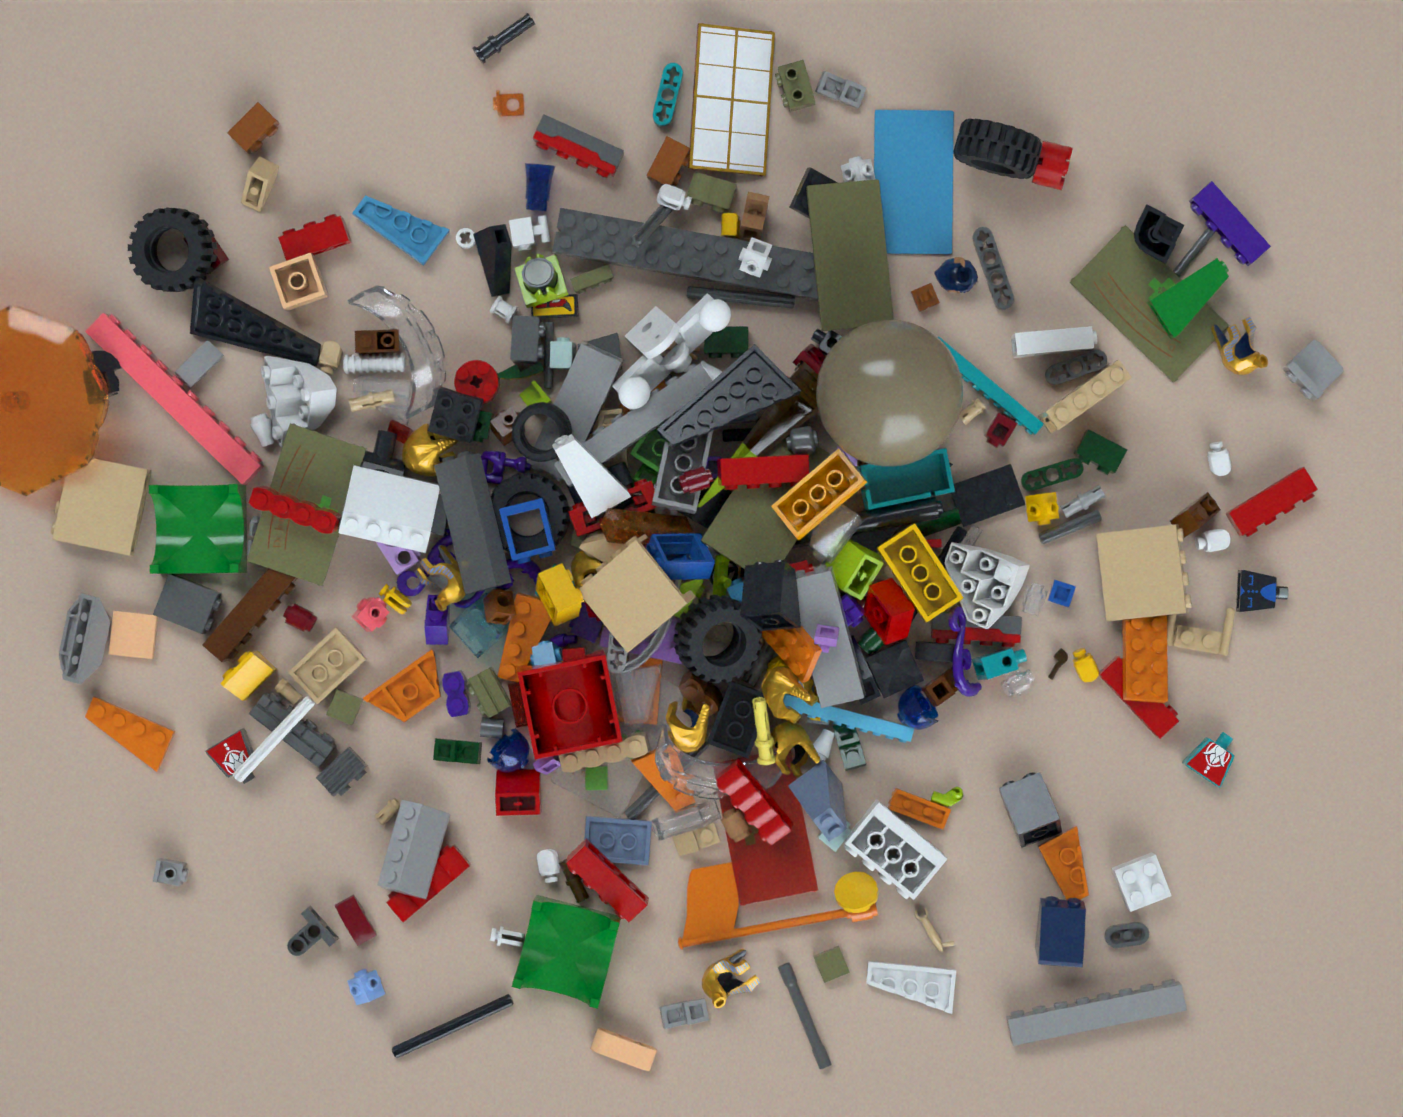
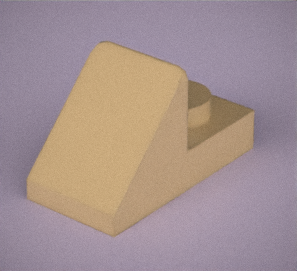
[672,821,721,856]

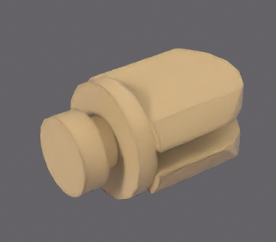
[318,341,343,376]

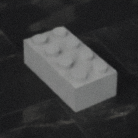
[651,415,713,514]

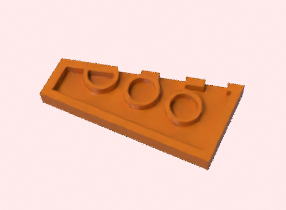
[497,592,551,683]
[85,697,175,772]

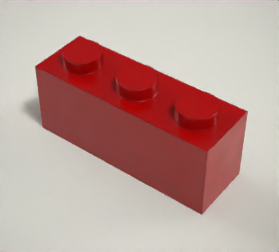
[278,214,352,261]

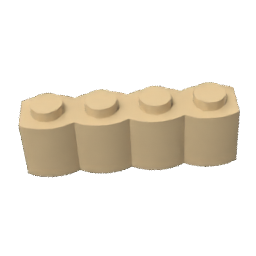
[559,732,650,772]

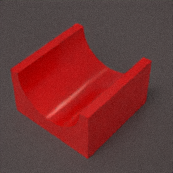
[516,649,623,760]

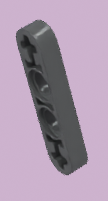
[972,227,1014,310]

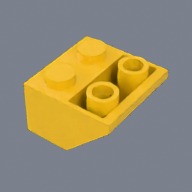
[220,651,276,701]

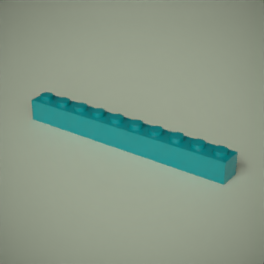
[938,336,1044,435]

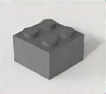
[510,315,546,364]

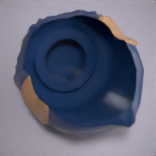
[934,257,978,294]

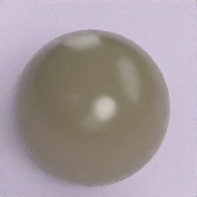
[816,320,963,466]

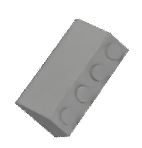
[377,800,450,899]

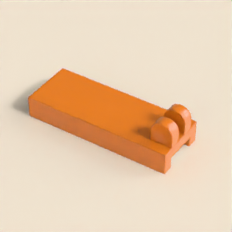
[888,788,951,830]

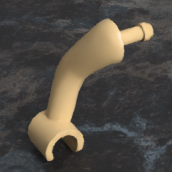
[915,908,954,952]

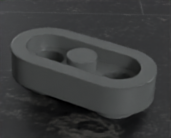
[1104,922,1149,948]

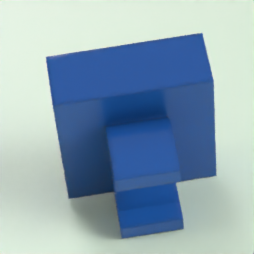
[1047,580,1076,607]

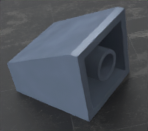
[788,760,847,841]

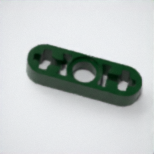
[1021,458,1084,491]

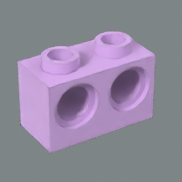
[376,542,421,575]

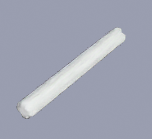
[233,696,315,782]

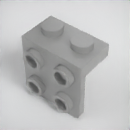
[1282,340,1343,400]

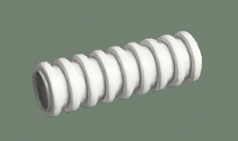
[343,353,406,374]

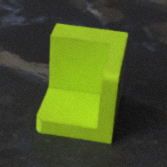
[519,380,552,415]

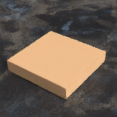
[109,611,158,659]

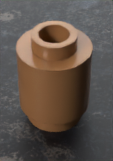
[721,808,750,842]

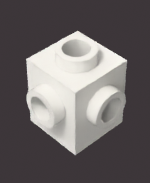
[841,156,875,182]
[738,237,772,278]

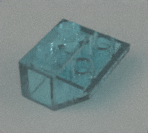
[449,593,510,658]

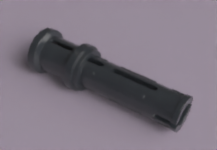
[472,13,535,64]

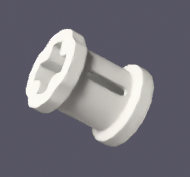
[490,296,518,324]

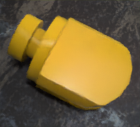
[378,584,412,615]
[1073,648,1099,682]

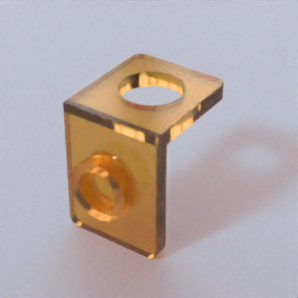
[493,90,524,117]

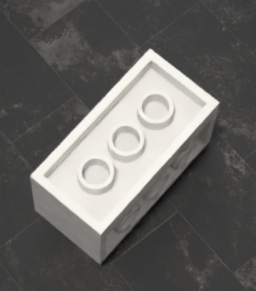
[844,799,947,900]

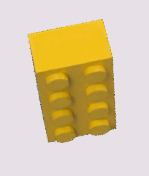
[876,523,964,623]

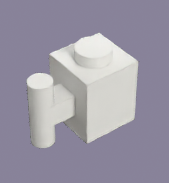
[509,215,551,251]

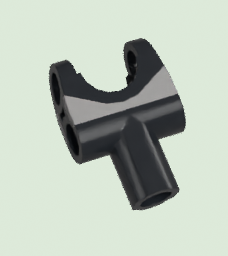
[361,430,405,476]

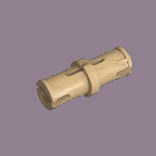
[349,388,396,413]

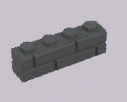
[249,692,336,768]

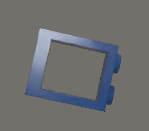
[499,498,557,564]
[646,533,715,580]

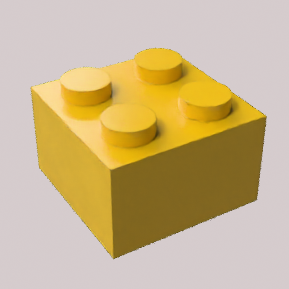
[535,563,583,627]

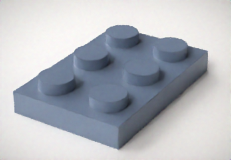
[584,816,652,865]

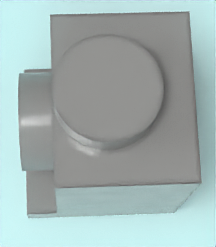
[153,858,189,886]

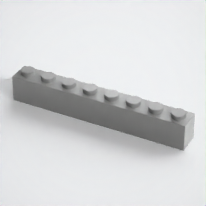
[554,363,712,487]
[1006,979,1187,1046]

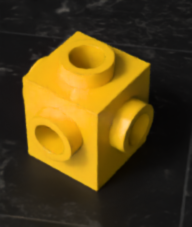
[1025,492,1059,525]

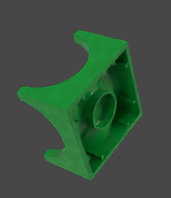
[149,484,247,574]
[512,895,621,1009]

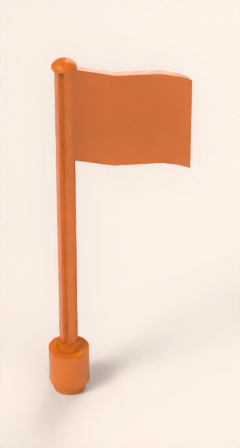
[678,860,878,950]

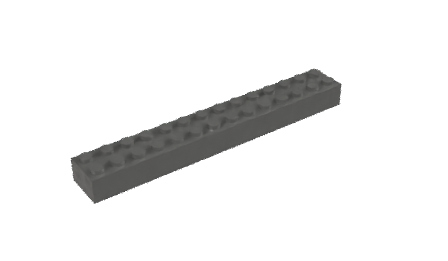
[553,208,818,301]

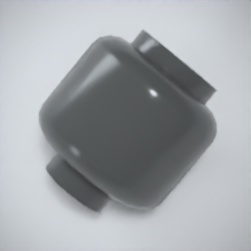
[786,426,819,455]

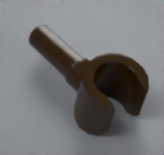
[1048,648,1068,680]

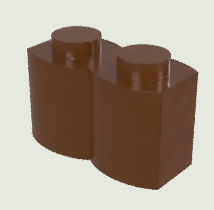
[679,670,723,717]

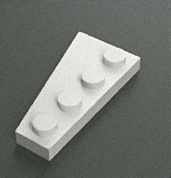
[866,961,956,1014]

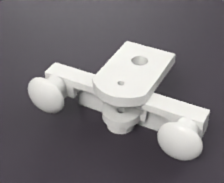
[611,293,731,409]

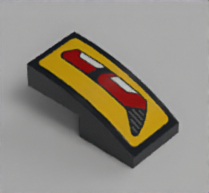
[531,294,579,318]

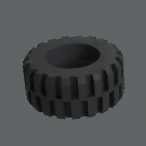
[953,118,1042,179]
[128,207,217,292]
[490,473,570,557]
[673,595,763,684]

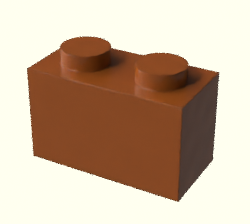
[227,102,280,154]
[647,136,690,186]

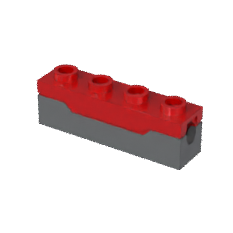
[533,114,624,178]
[931,612,1022,647]

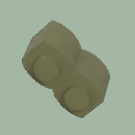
[687,172,737,213]

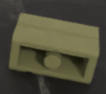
[466,667,513,718]

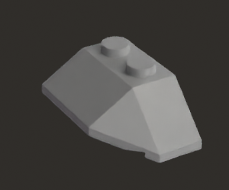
[59,593,111,684]

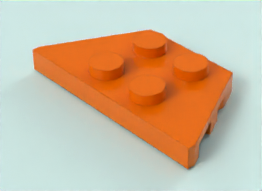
[363,649,441,722]

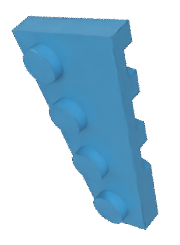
[352,195,450,266]

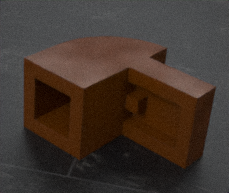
[921,666,958,707]

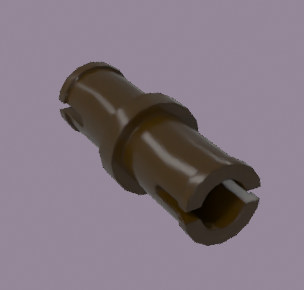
[559,859,589,903]

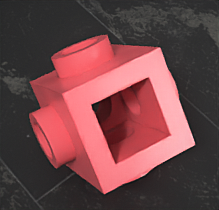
[351,597,390,632]

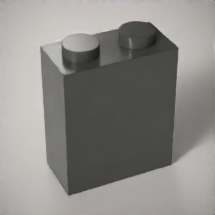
[153,574,222,634]

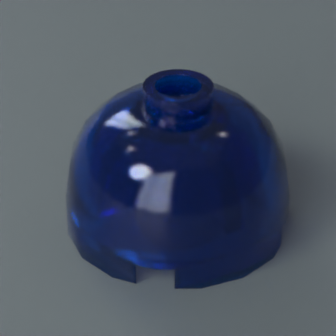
[897,685,939,730]
[487,728,530,773]

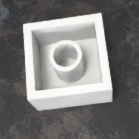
[1111,852,1172,912]

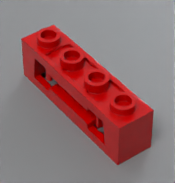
[569,479,659,537]

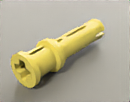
[752,697,776,765]

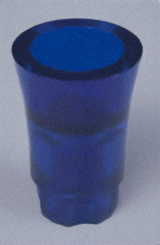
[525,163,555,212]

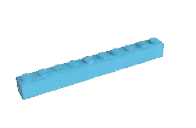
[783,694,914,743]

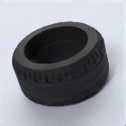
[512,402,572,462]

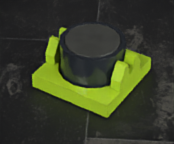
[515,254,569,308]

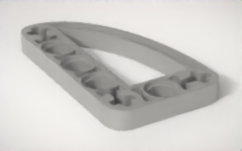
[607,580,681,673]

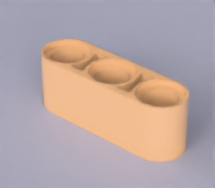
[590,1028,657,1071]

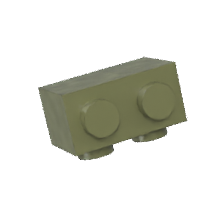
[775,59,815,112]

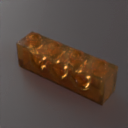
[600,508,694,546]

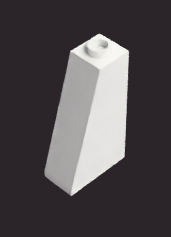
[1011,326,1097,358]
[552,434,631,518]

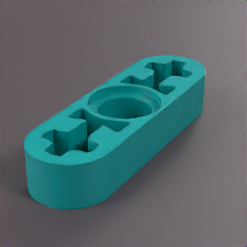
[653,63,683,127]

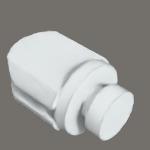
[657,184,692,210]
[1207,441,1232,476]
[1195,529,1231,552]
[536,849,560,883]
[490,926,525,947]

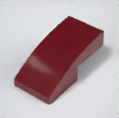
[335,894,377,946]

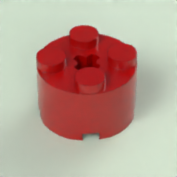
[1032,141,1073,191]
[454,360,500,405]

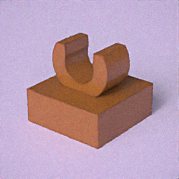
[911,283,940,312]

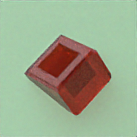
[387,419,412,444]

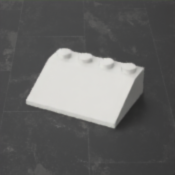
[338,465,440,553]

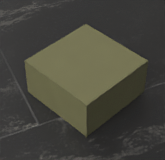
[326,689,364,725]
[814,945,850,983]

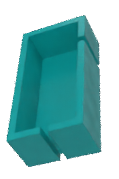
[856,448,955,510]

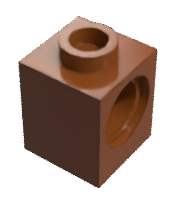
[483,588,516,625]

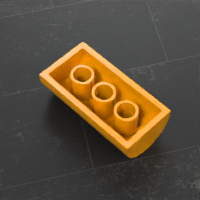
[771,448,867,540]

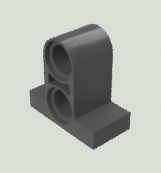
[287,905,339,956]

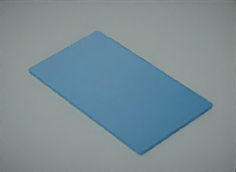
[874,110,954,254]

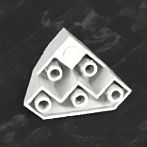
[261,356,337,448]
[944,542,1030,629]

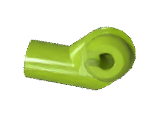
[930,787,963,807]

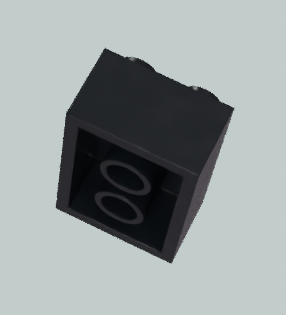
[707,681,768,758]

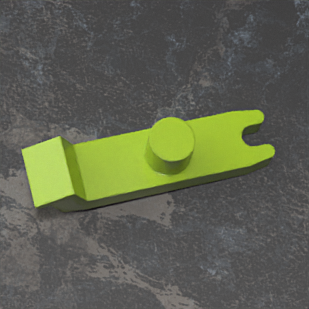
[712,554,732,597]

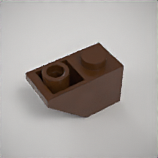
[355,329,400,355]
[1170,492,1221,538]

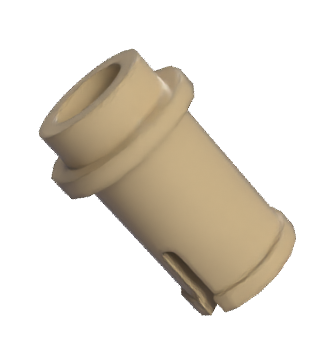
[959,398,986,425]
[274,678,302,705]
[375,798,401,826]

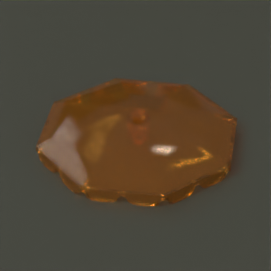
[0,305,110,496]

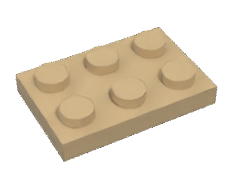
[288,627,366,704]

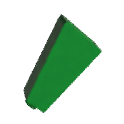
[1147,258,1229,339]

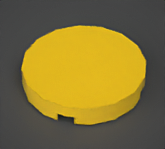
[834,871,879,913]

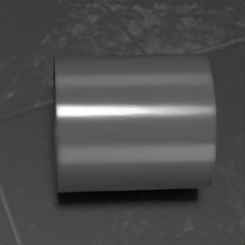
[480,717,504,739]

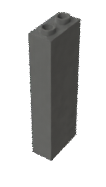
[434,451,511,594]

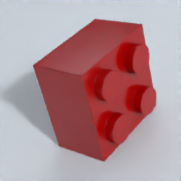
[864,578,915,645]

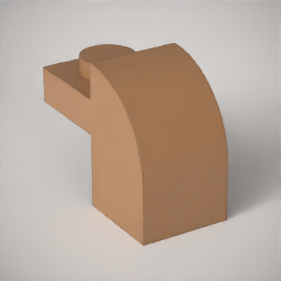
[738,192,770,242]

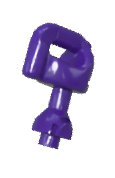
[481,450,531,484]

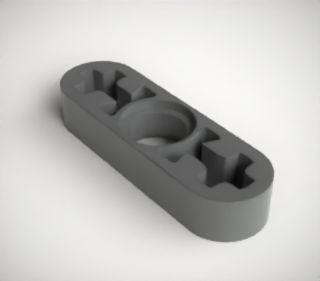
[1045,350,1107,385]

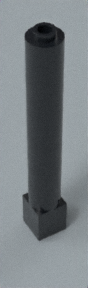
[792,497,944,549]

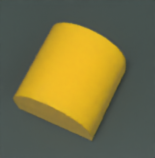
[721,213,741,238]

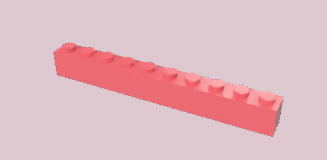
[85,313,264,485]

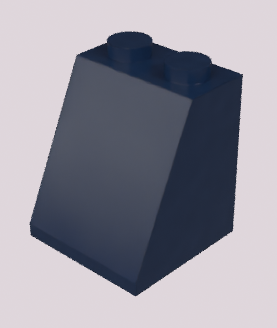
[1035,896,1086,968]

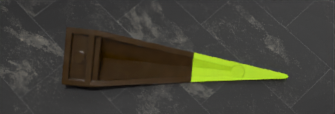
[697,362,818,507]

